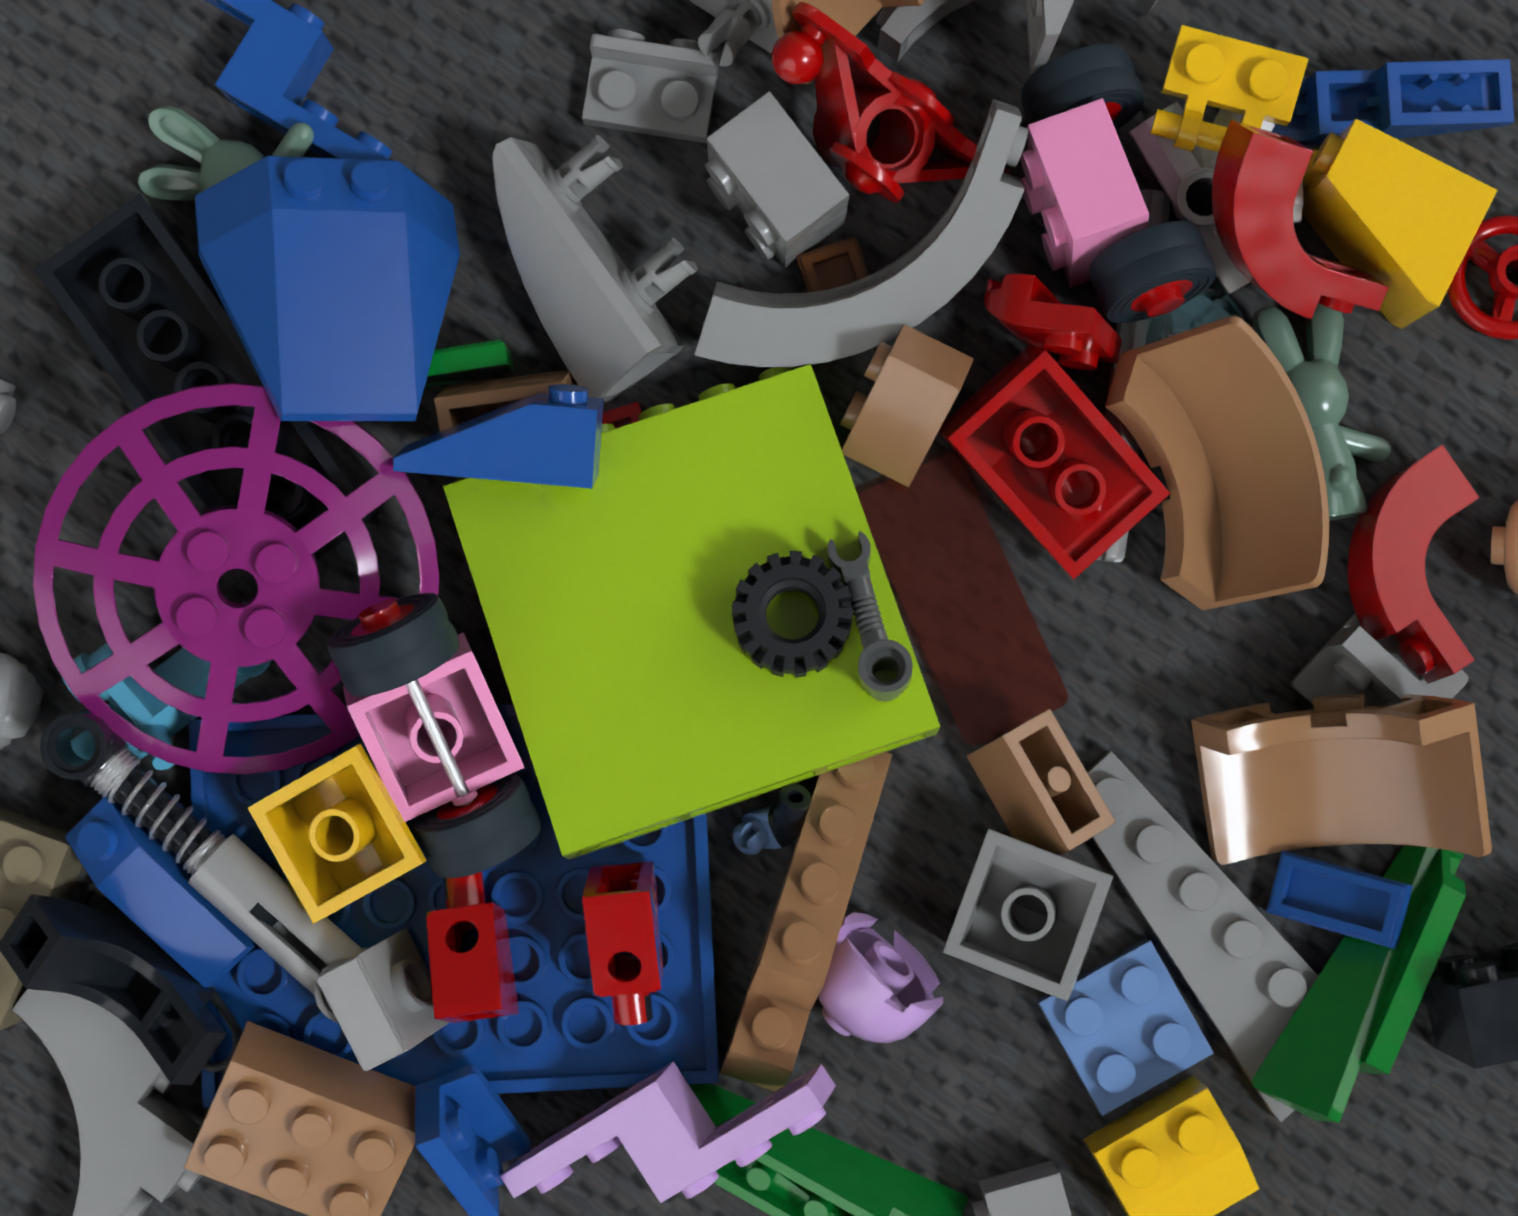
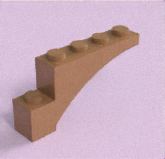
[720,752,893,1092]

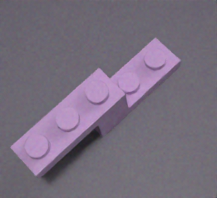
[500,1061,836,1203]

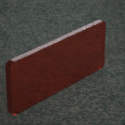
[859,454,1068,745]

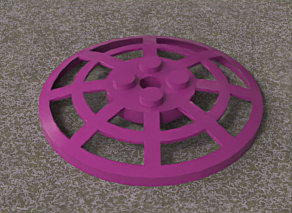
[33,382,439,774]

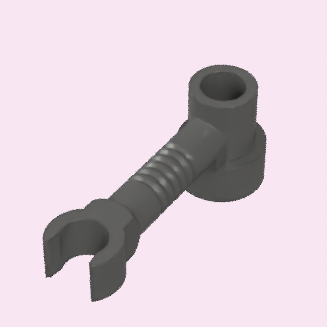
[828,531,913,702]

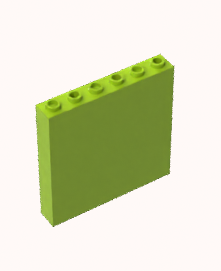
[443,364,941,860]

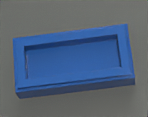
[1266,851,1413,949]

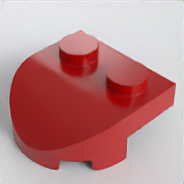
[984,274,1122,370]

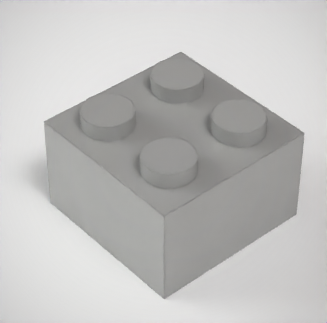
[705,91,849,268]

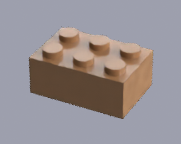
[184,1021,415,1216]

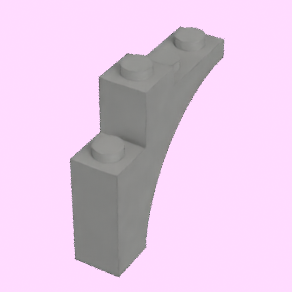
[11,989,203,1216]

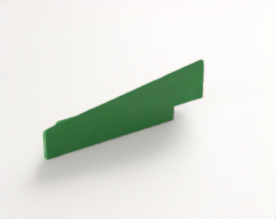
[1251,845,1466,1123]
[689,1083,968,1216]

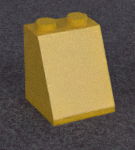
[1302,119,1498,329]

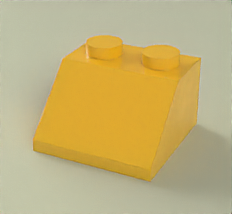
[248,744,427,924]
[1083,1076,1259,1216]

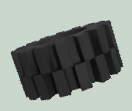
[732,551,853,678]

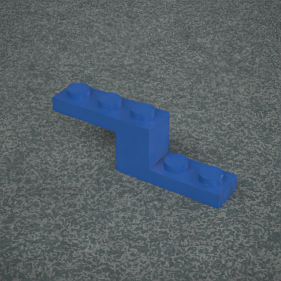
[205,0,393,161]

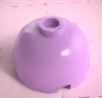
[818,912,943,1043]

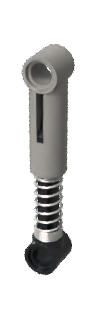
[40,709,368,1023]

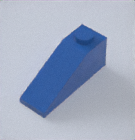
[393,384,604,489]
[65,797,255,987]

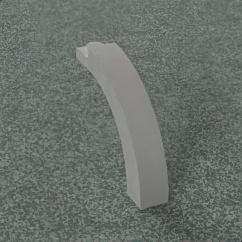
[694,99,1028,367]

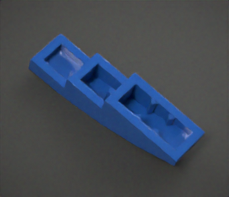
[1272,59,1514,145]

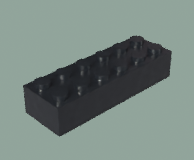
[34,194,380,560]

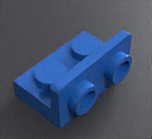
[415,1065,530,1216]

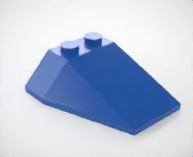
[195,156,460,421]

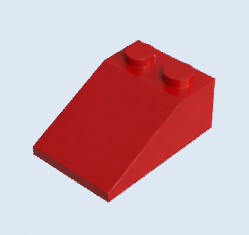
[938,344,1171,580]

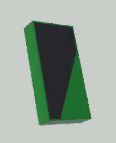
[425,340,514,387]

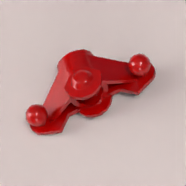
[771,2,1010,203]

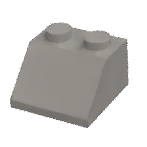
[943,829,1114,1002]

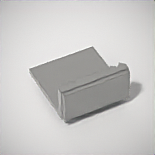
[316,928,450,1071]

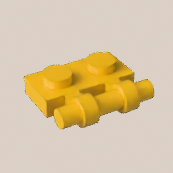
[1150,25,1309,152]

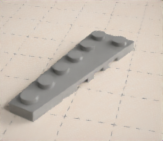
[1086,751,1318,1122]

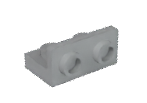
[582,29,718,144]

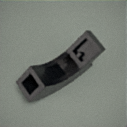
[0,894,227,1085]

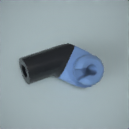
[733,784,811,855]

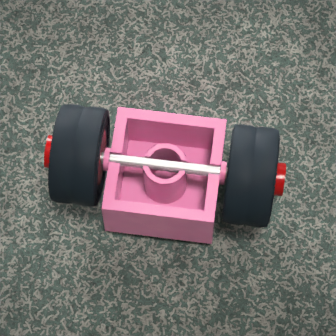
[1020,44,1216,323]
[327,593,541,878]

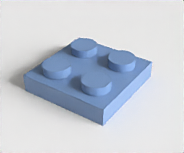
[1036,938,1214,1116]

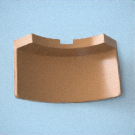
[1105,316,1329,610]
[1191,694,1492,865]

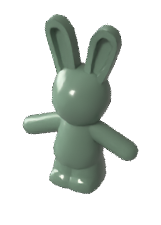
[138,106,314,200]
[1252,303,1391,522]

